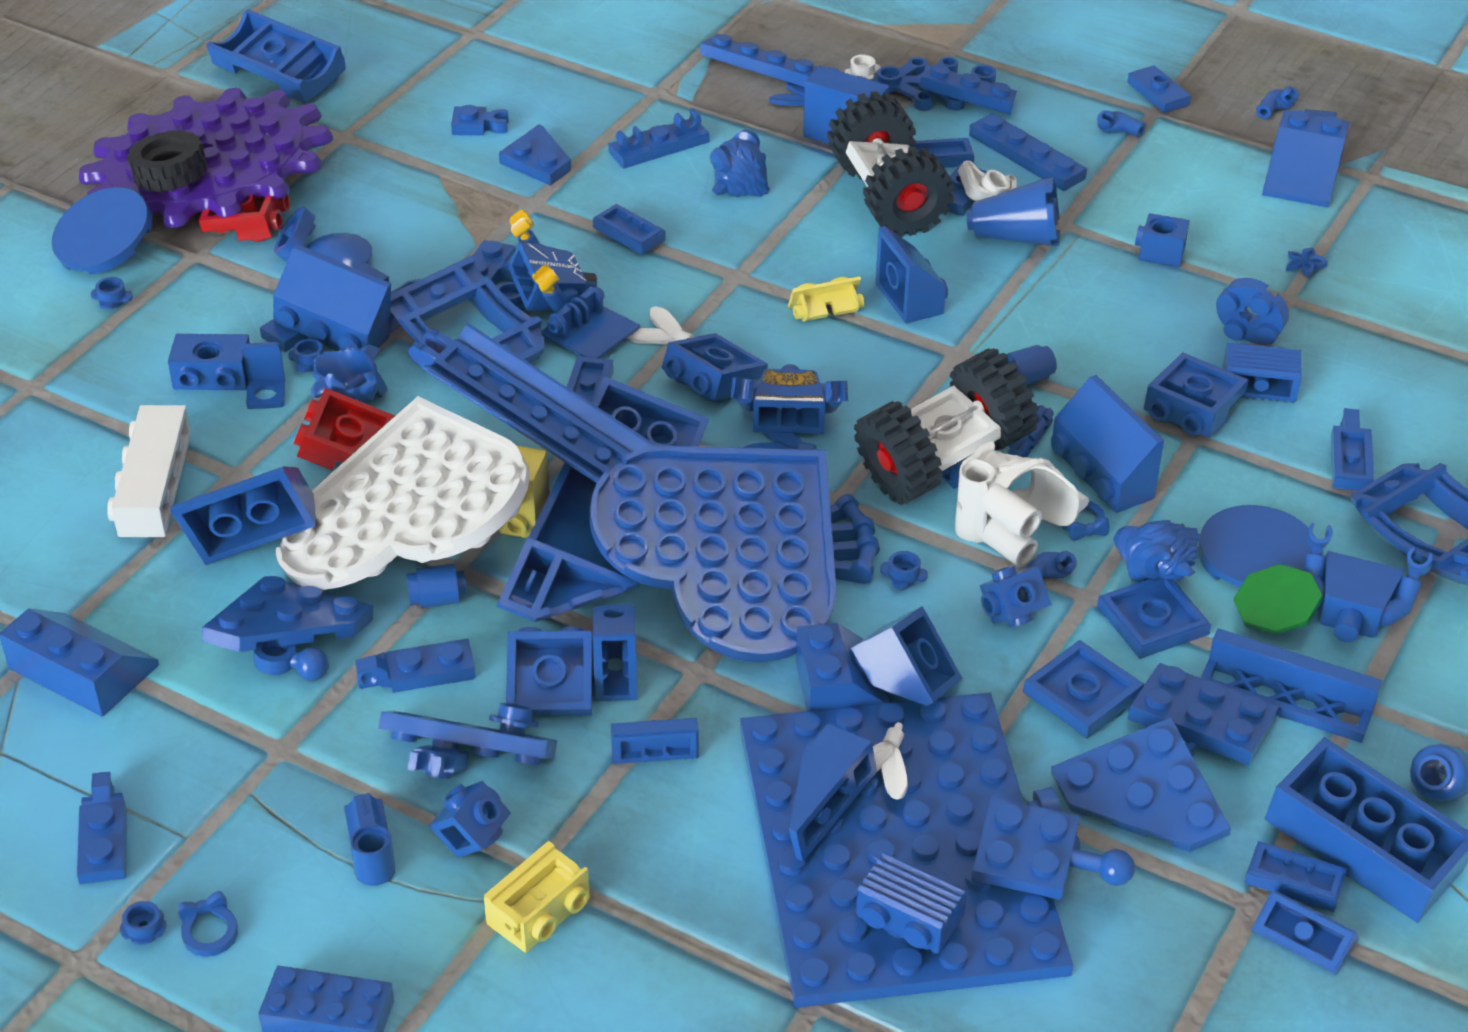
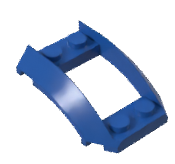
[390,256,544,363]
[1351,463,1468,586]

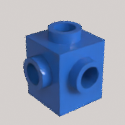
[979,565,1052,627]
[429,781,511,858]

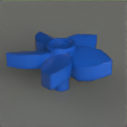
[1286,248,1328,277]

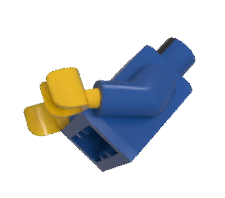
[508,209,597,313]

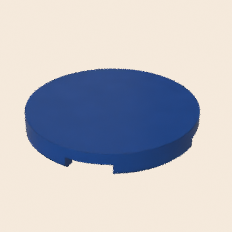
[52,187,152,274]
[1198,505,1316,587]

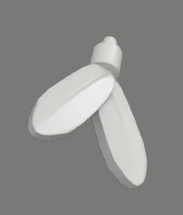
[626,306,695,344]
[873,722,908,799]

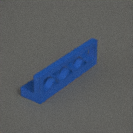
[1201,628,1382,743]

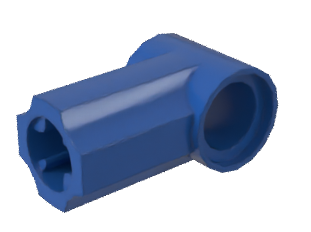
[344,793,395,886]

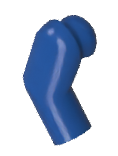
[1097,110,1146,138]

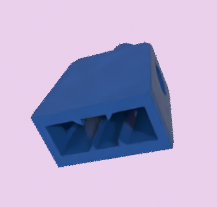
[593,604,638,701]

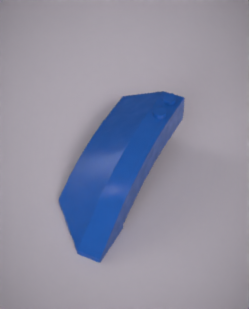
[497,376,710,622]

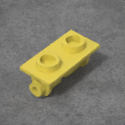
[788,276,864,322]

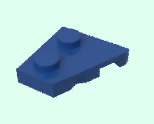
[499,124,571,186]

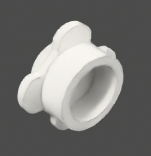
[845,55,880,81]

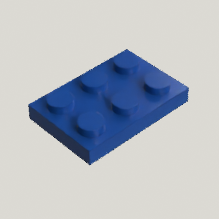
[1127,663,1279,766]

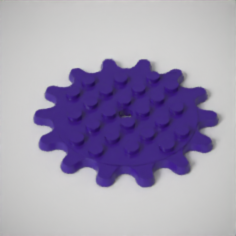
[79,87,333,228]

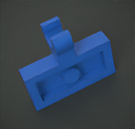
[472,240,516,285]

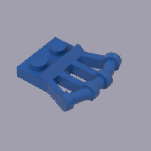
[830,494,880,584]

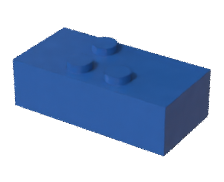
[1265,737,1468,923]

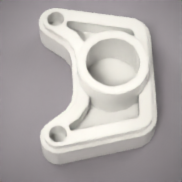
[958,161,1017,201]

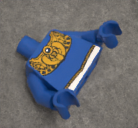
[730,364,849,434]

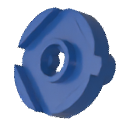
[1216,278,1289,344]

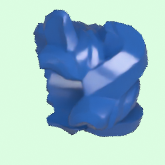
[710,130,770,197]
[311,345,388,404]
[1113,520,1200,582]

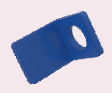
[242,342,286,409]

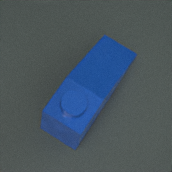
[789,724,877,862]

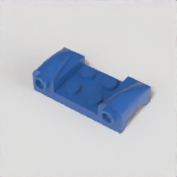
[206,9,346,103]

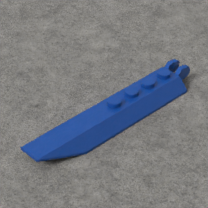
[408,323,657,483]

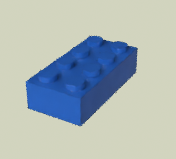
[258,965,394,1032]

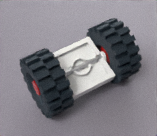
[827,91,955,237]
[854,348,1039,505]

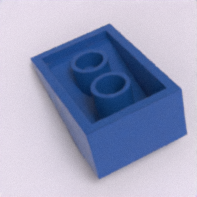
[1262,110,1350,208]

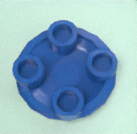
[307,233,372,268]

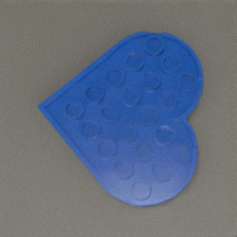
[590,446,836,662]

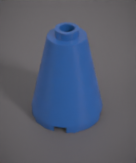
[966,177,1060,246]

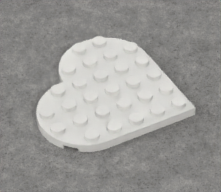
[276,396,530,591]

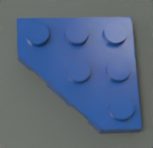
[202,576,374,652]
[1051,717,1231,852]

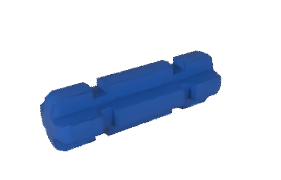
[1008,405,1054,458]

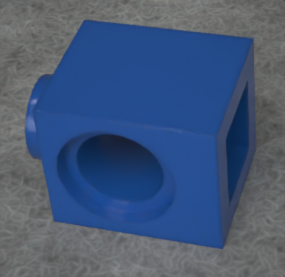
[1135,213,1190,267]

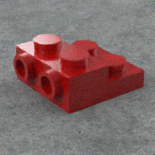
[199,194,290,242]
[293,388,395,471]

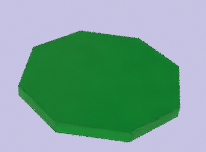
[1233,564,1323,635]

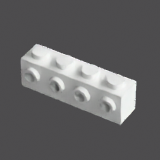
[108,405,191,537]

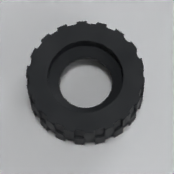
[127,130,208,192]

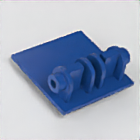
[541,287,641,358]

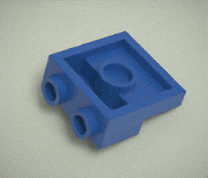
[661,333,768,402]
[1143,352,1249,438]
[506,626,593,716]

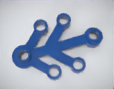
[874,57,997,111]

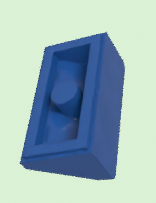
[1251,889,1359,975]

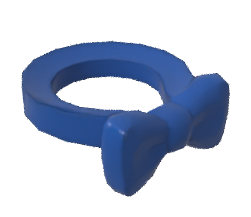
[1061,501,1110,541]
[178,891,238,957]

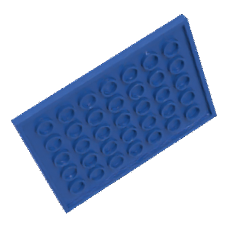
[740,692,1073,1008]

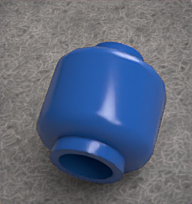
[1410,744,1468,802]

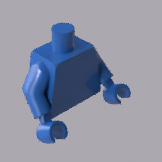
[1304,523,1433,642]

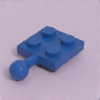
[971,797,1135,900]

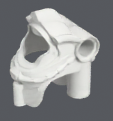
[954,440,1089,567]

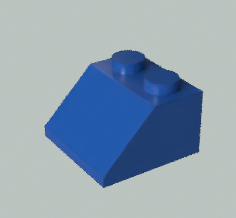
[875,226,948,324]
[851,606,963,706]
[796,623,892,711]

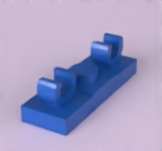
[608,108,710,169]

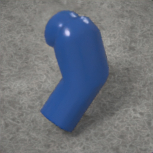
[1256,86,1299,119]
[1024,551,1077,578]

